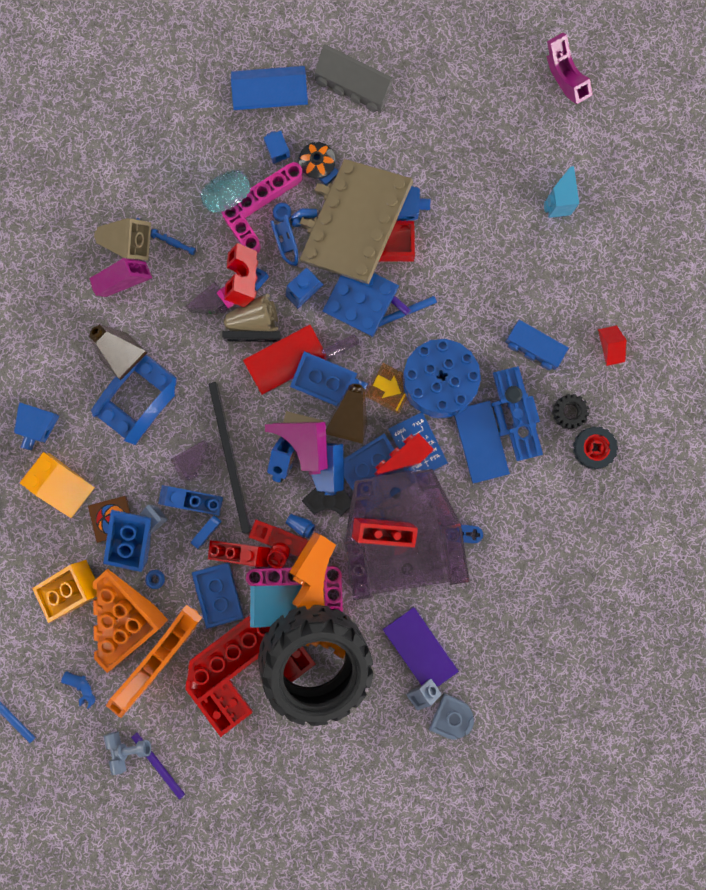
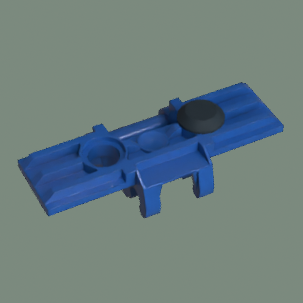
[491,366,543,461]

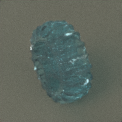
[200,170,251,213]

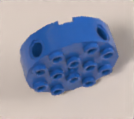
[402,339,481,419]

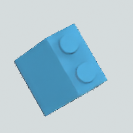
[544,166,579,218]

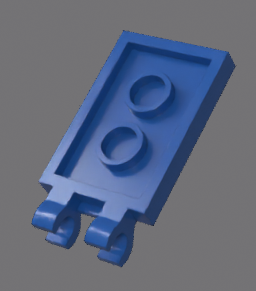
[290,351,368,406]

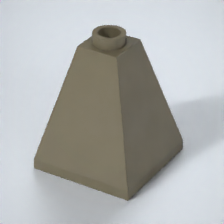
[94,218,151,260]

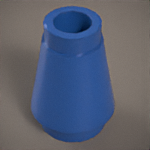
[286,514,316,538]

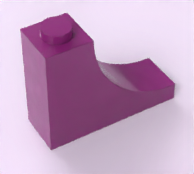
[265,422,328,474]

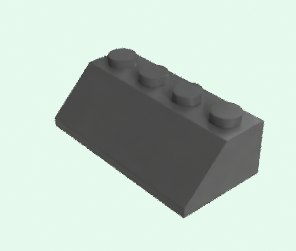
[314,44,392,113]

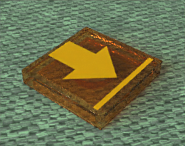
[365,363,407,414]

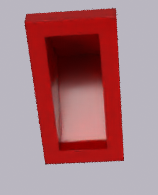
[598,325,627,366]

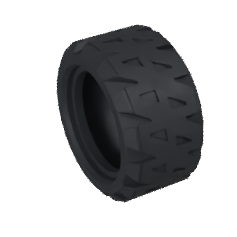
[258,605,373,726]

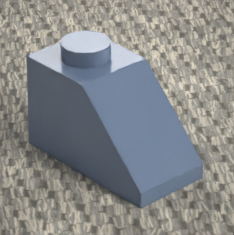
[139,505,168,534]

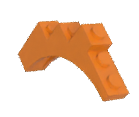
[289,532,345,659]
[106,605,202,718]

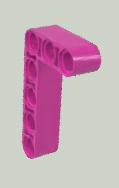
[222,162,303,254]
[246,566,343,612]

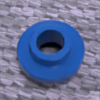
[145,570,165,589]

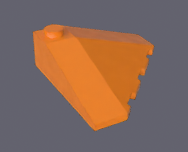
[93,569,168,673]

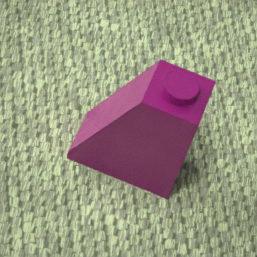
[89,258,153,297]

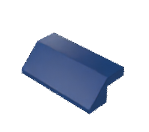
[231,66,308,110]

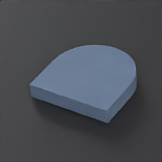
[429,693,474,740]

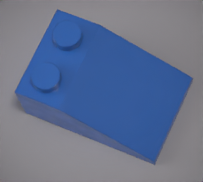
[103,510,151,572]

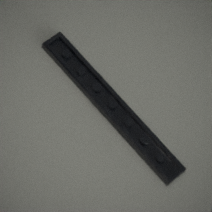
[208,382,251,534]

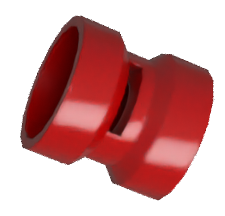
[267,543,290,569]

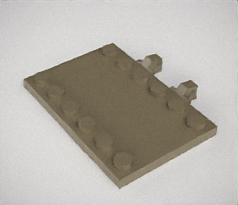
[300,159,413,284]

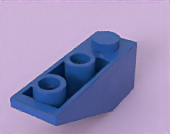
[158,485,223,516]

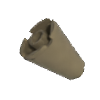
[224,294,279,331]

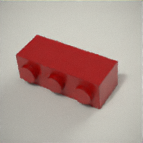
[352,518,418,547]

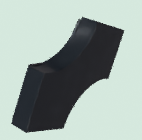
[302,488,355,516]

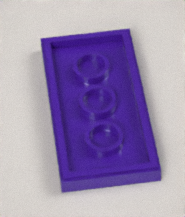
[383,607,459,687]

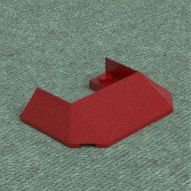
[185,615,316,737]

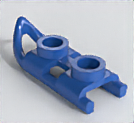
[270,215,298,266]

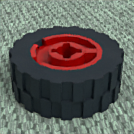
[573,426,618,469]

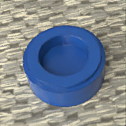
[273,203,292,222]

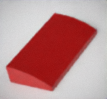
[379,221,415,262]
[243,325,329,395]

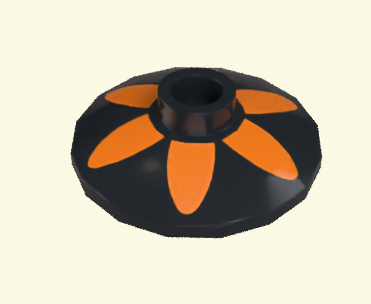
[299,142,336,179]

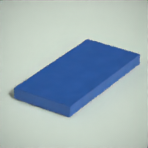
[454,401,510,484]

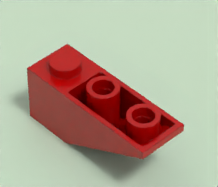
[374,433,434,476]
[208,540,270,567]

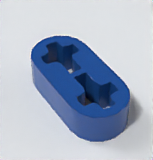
[191,515,222,549]
[446,524,483,543]

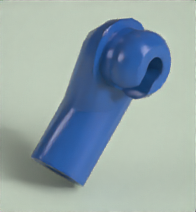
[291,208,317,227]

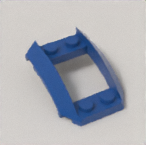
[91,355,177,445]

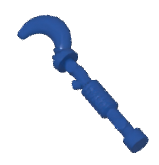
[136,218,196,255]

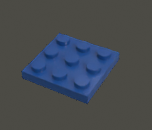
[323,273,399,337]
[344,433,415,513]

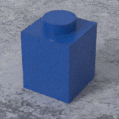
[263,131,290,164]

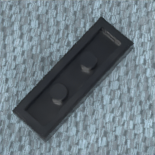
[222,331,281,342]

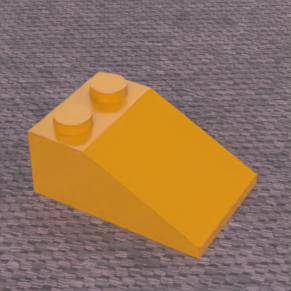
[20,452,95,518]
[32,560,97,623]

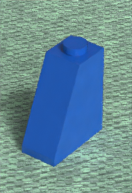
[311,443,344,495]

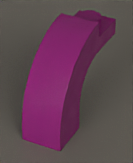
[546,33,593,104]

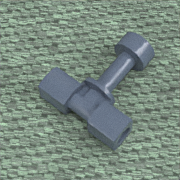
[104,731,151,775]

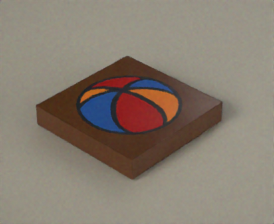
[88,496,131,543]

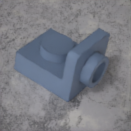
[406,679,442,711]

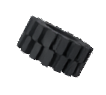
[552,394,589,429]

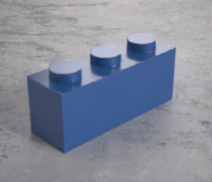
[505,320,569,370]

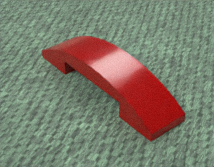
[249,519,309,557]

